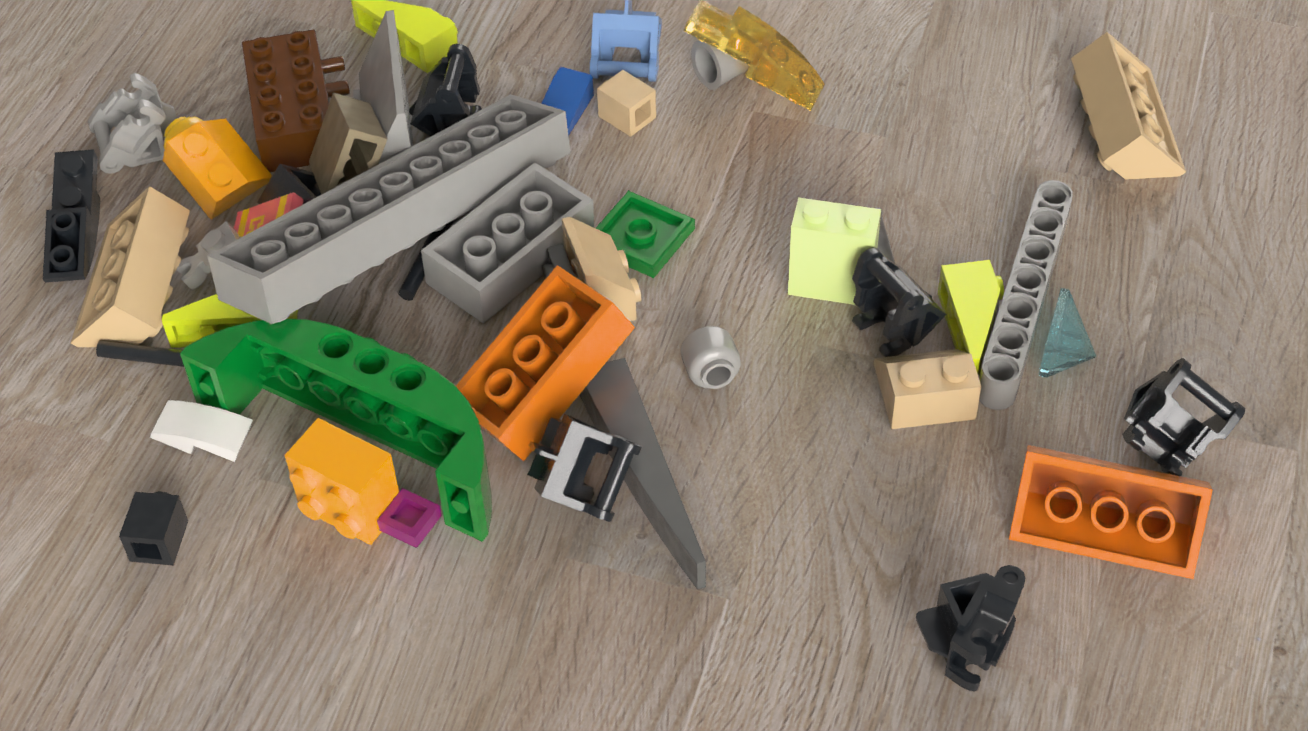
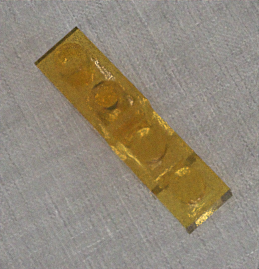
[683,0,825,111]

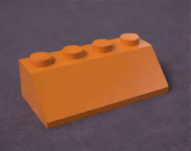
[1009,445,1213,579]

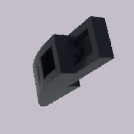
[43,149,101,283]

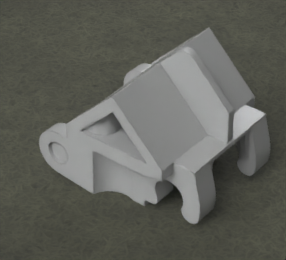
[88,73,177,174]

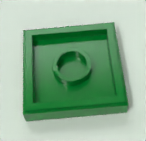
[596,190,695,278]

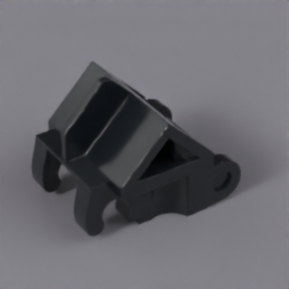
[409,44,482,137]
[852,247,947,357]
[1122,358,1245,476]
[527,414,642,522]
[916,565,1026,692]

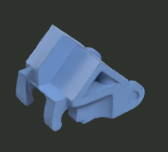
[590,0,662,82]

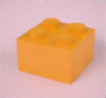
[284,418,399,545]

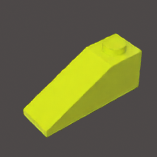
[351,0,458,73]
[938,260,1004,376]
[162,294,298,348]

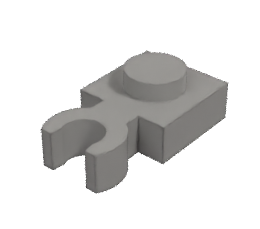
[177,221,240,290]

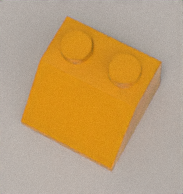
[163,118,272,220]

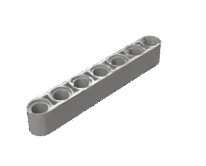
[979,180,1073,410]

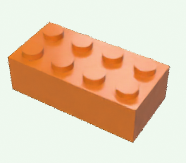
[456,265,635,461]

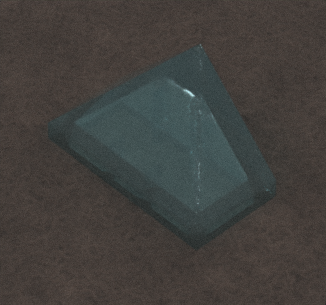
[1039,288,1097,378]

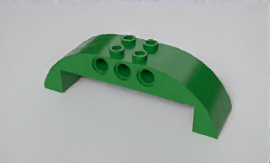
[180,319,492,542]

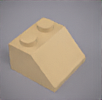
[562,217,641,321]
[874,349,981,429]

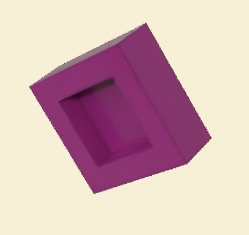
[377,488,442,548]

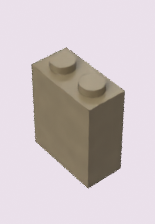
[309,93,387,195]

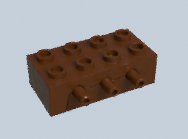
[242,29,350,172]

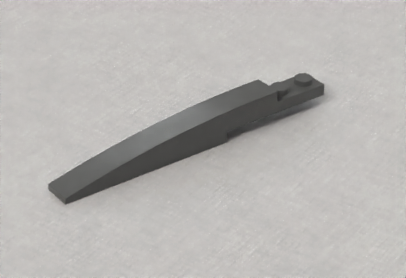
[542,243,706,590]

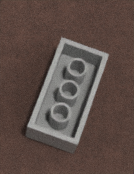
[421,162,594,324]

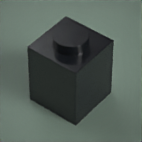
[119,491,188,566]

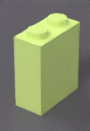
[788,197,881,305]

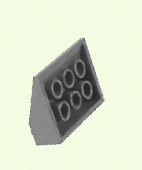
[353,10,413,164]

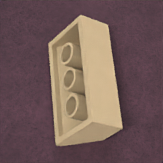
[1071,32,1186,180]
[71,186,190,347]

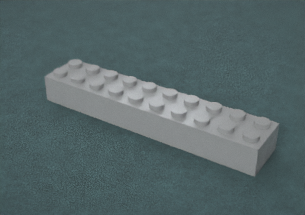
[207,94,571,324]

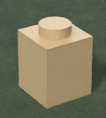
[597,70,656,137]

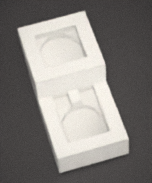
[150,400,253,462]

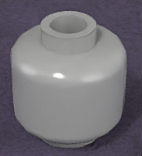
[680,326,741,389]

